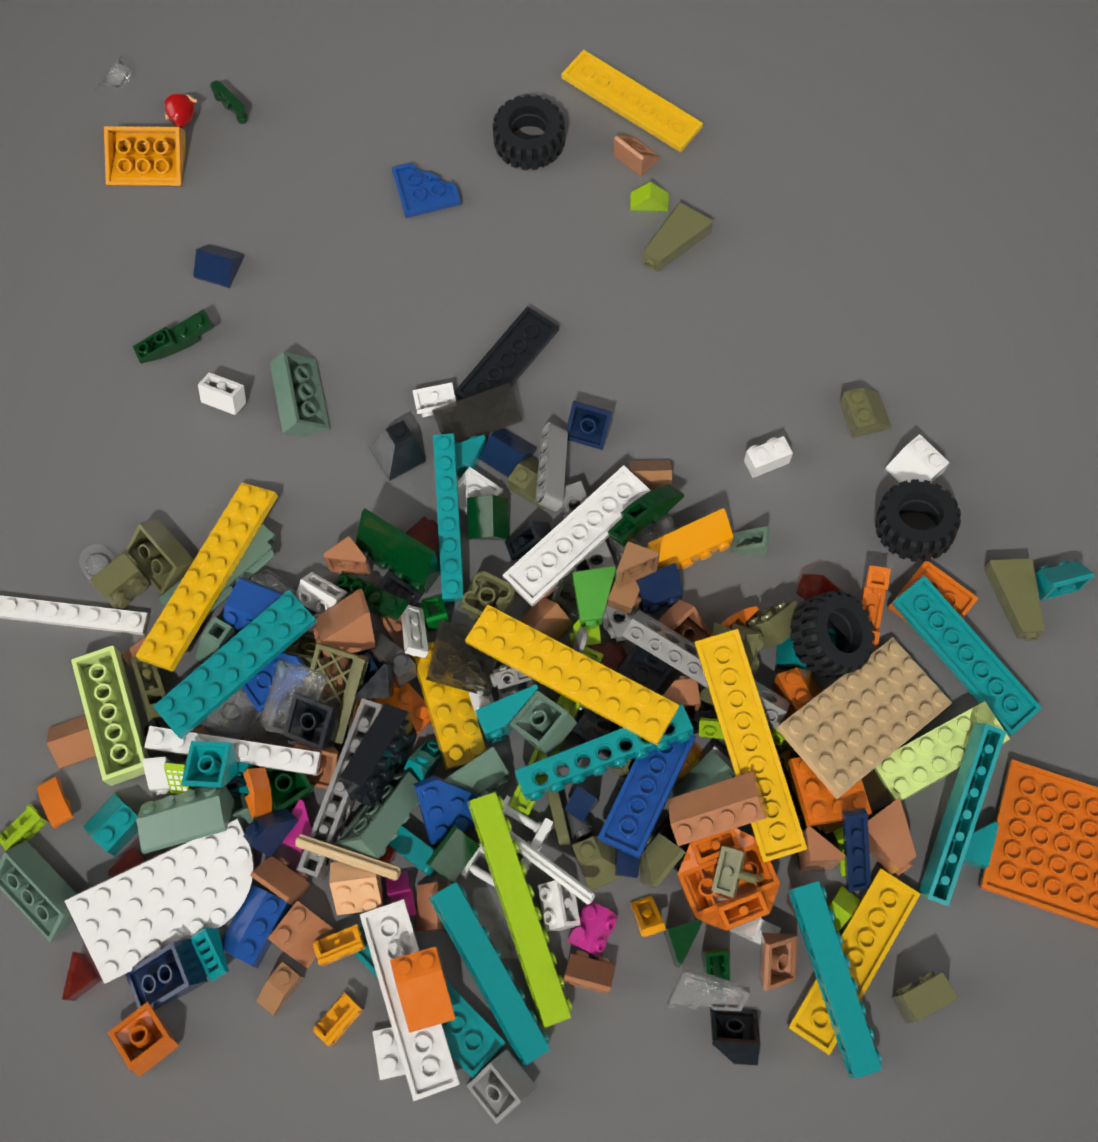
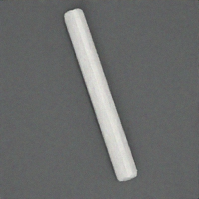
[509,831,595,904]

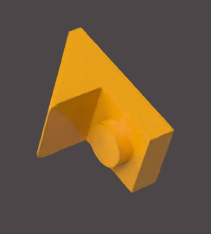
[630,895,666,937]

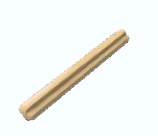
[295,834,401,880]

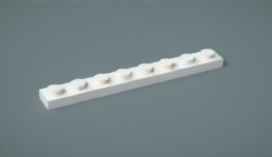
[0,595,149,635]
[144,726,322,776]

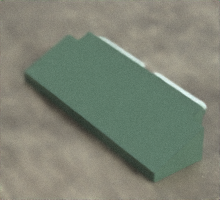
[158,524,277,617]

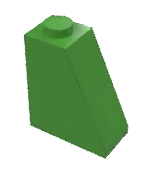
[572,566,616,629]

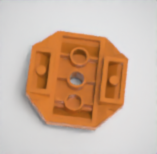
[677,828,780,931]

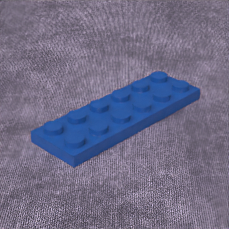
[598,726,696,859]

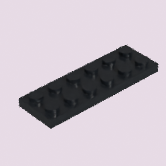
[454,306,559,416]
[572,645,674,758]

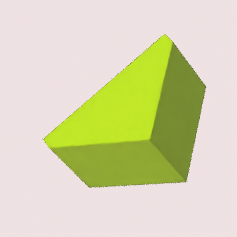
[630,182,669,212]
[827,886,860,932]

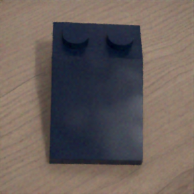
[125,938,208,1010]

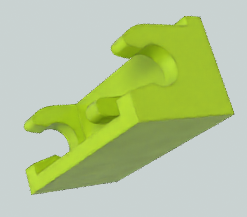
[0,804,49,851]

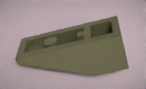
[130,657,166,723]

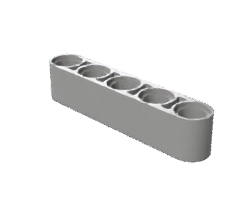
[535,422,568,512]

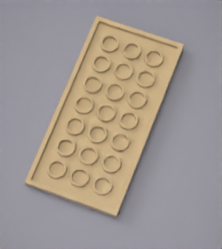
[776,638,952,799]

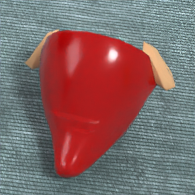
[164,94,197,129]

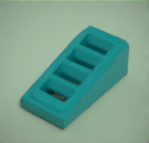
[191,928,229,981]

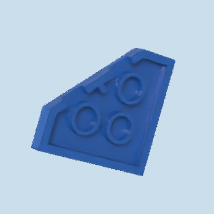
[391,163,461,218]
[242,653,309,712]
[413,776,483,844]

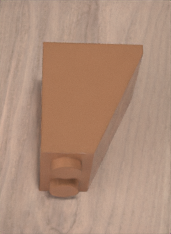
[312,589,376,659]
[868,798,917,876]

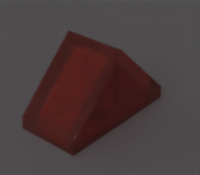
[108,847,148,877]
[62,952,102,1001]

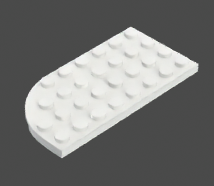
[65,818,254,984]

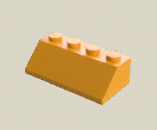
[647,508,733,570]

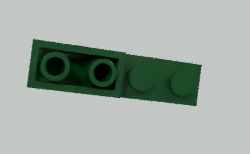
[132,309,214,363]
[607,484,685,547]
[334,571,409,621]

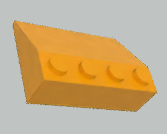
[104,126,186,186]

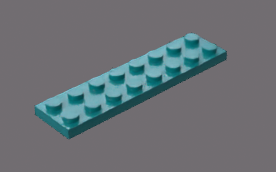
[891,575,1042,737]
[153,590,318,740]
[354,923,506,1078]

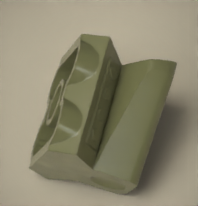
[459,571,516,622]
[713,622,763,675]

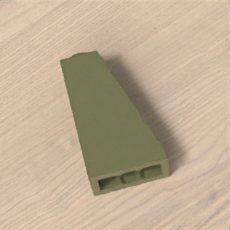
[642,203,713,272]
[984,558,1045,641]

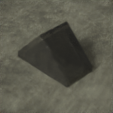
[552,578,579,616]

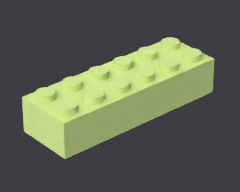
[71,645,150,786]
[874,701,1010,802]

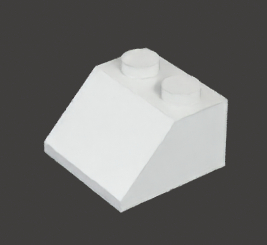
[885,434,950,483]

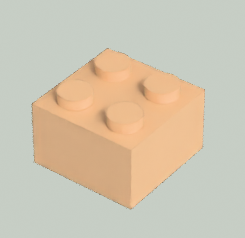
[329,862,383,915]

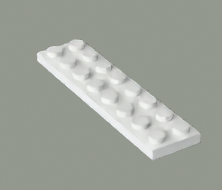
[503,465,651,607]
[360,899,460,1101]

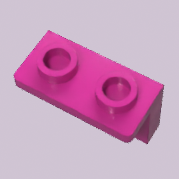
[567,902,618,958]

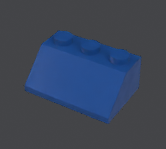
[223,577,284,630]
[221,884,292,968]

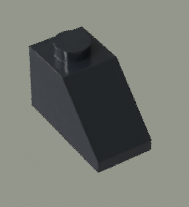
[505,521,552,560]

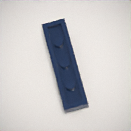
[842,808,871,892]

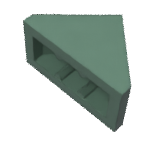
[732,526,770,558]

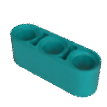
[388,825,435,876]

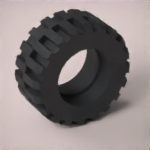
[493,94,565,170]
[875,479,961,562]
[790,590,875,677]

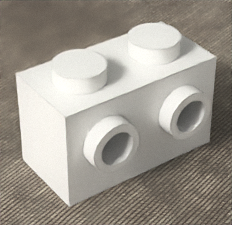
[198,372,246,415]
[744,436,793,478]
[295,572,347,614]
[538,880,581,932]

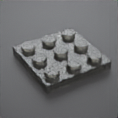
[426,620,497,697]

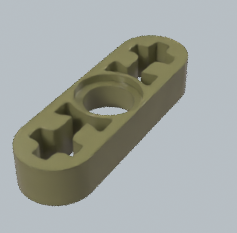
[547,791,570,847]

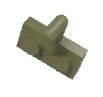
[711,845,764,898]

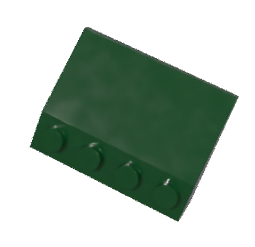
[355,508,441,593]

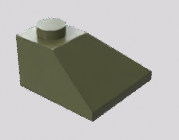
[507,456,544,510]
[640,832,686,888]
[572,835,624,891]

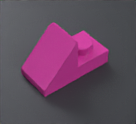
[386,870,417,917]

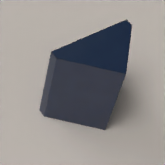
[193,244,245,288]
[566,400,613,450]
[480,428,537,477]

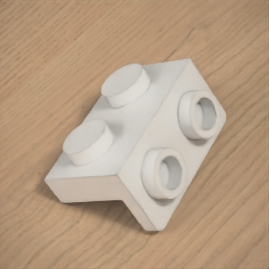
[412,382,457,417]

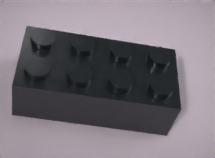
[340,703,417,808]

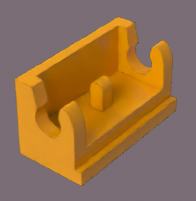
[312,924,366,966]
[312,992,363,1047]

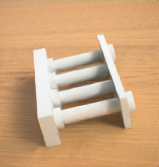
[461,795,554,887]

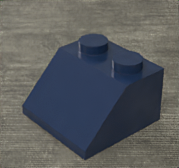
[636,563,683,614]

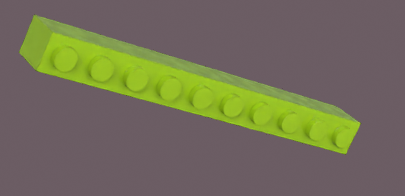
[467,792,572,1028]

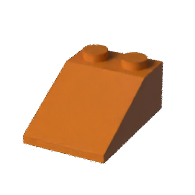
[390,947,456,1033]

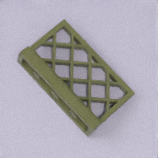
[303,643,370,744]

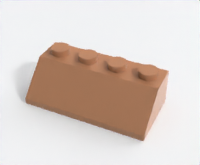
[668,771,769,846]

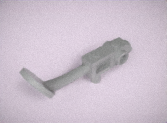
[490,627,587,689]

